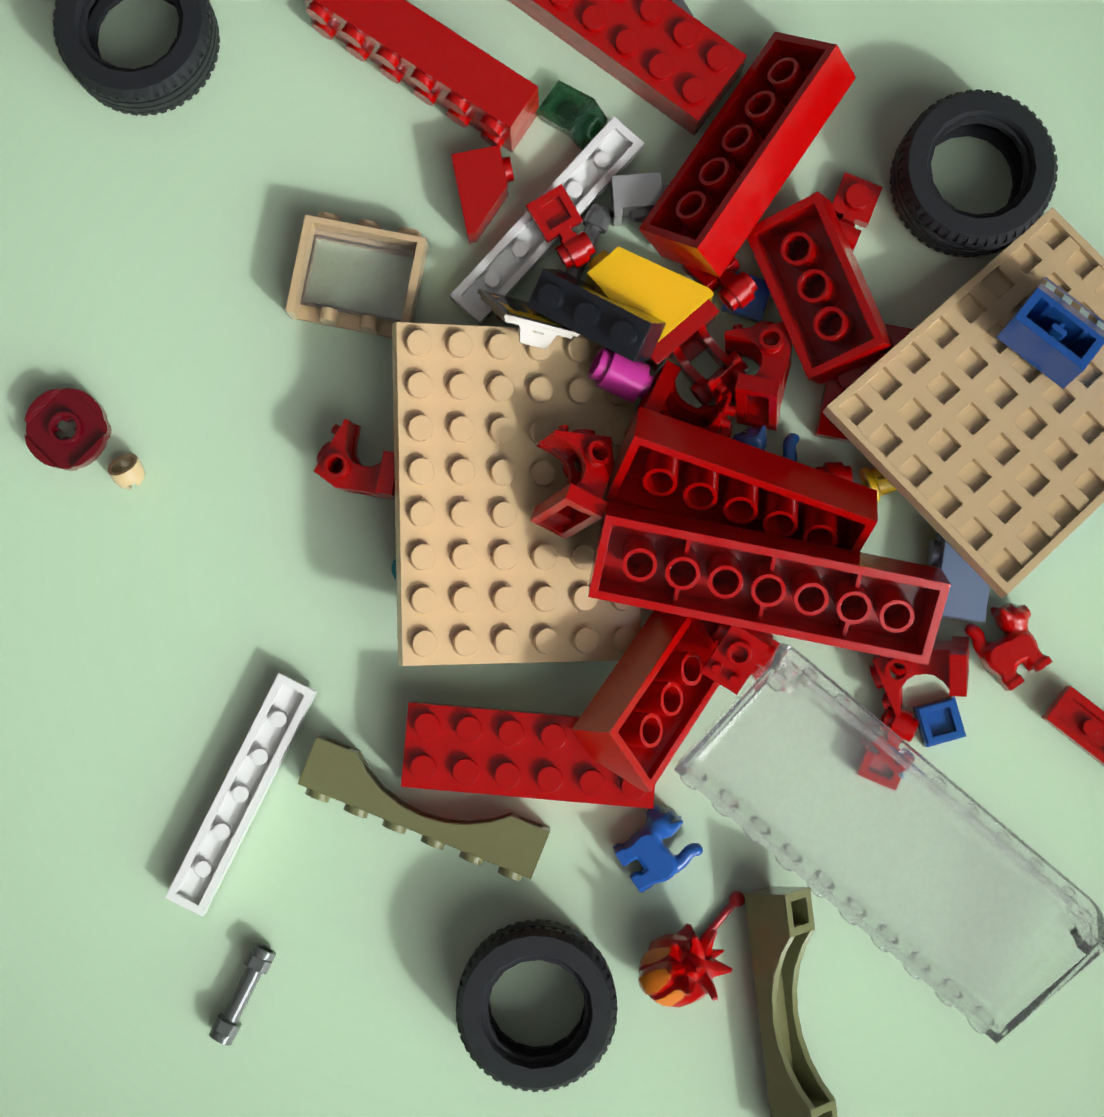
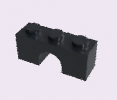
[526,268,666,362]

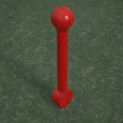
[698,891,745,940]

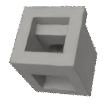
[610,172,668,226]

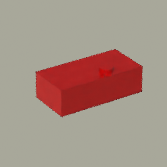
[747,191,894,384]

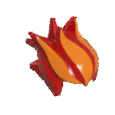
[637,924,733,1008]

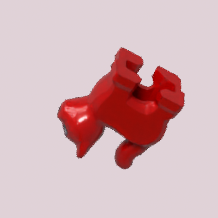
[964,603,1053,691]

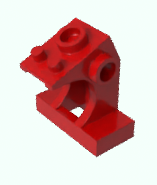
[646,299,749,406]
[724,321,792,431]
[624,360,737,438]
[313,419,395,500]
[530,425,614,539]
[700,620,784,695]
[869,636,969,716]

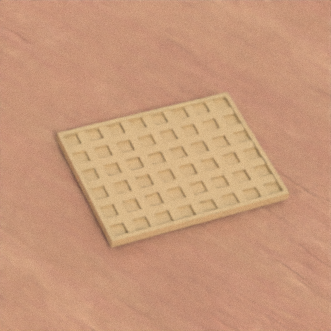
[823,207,1104,598]
[392,322,641,666]

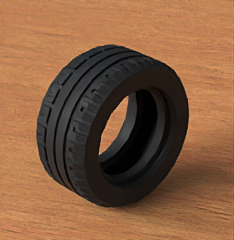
[52,0,220,116]
[889,89,1058,258]
[455,919,618,1092]

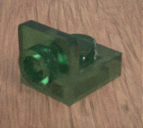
[535,80,607,150]

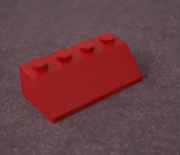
[571,610,720,792]

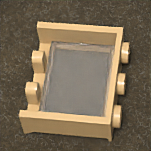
[285,212,429,338]

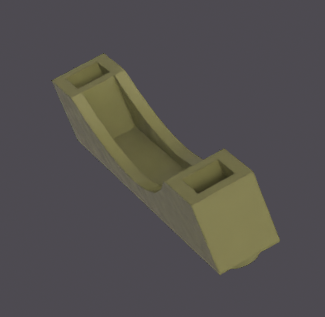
[298,735,550,881]
[745,886,838,1117]

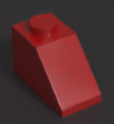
[451,145,514,244]

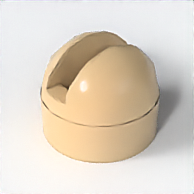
[107,453,145,490]

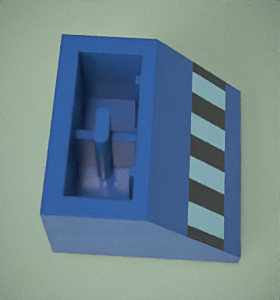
[996,276,1104,389]

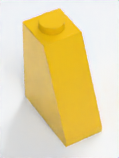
[586,246,714,342]

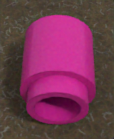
[588,347,653,403]

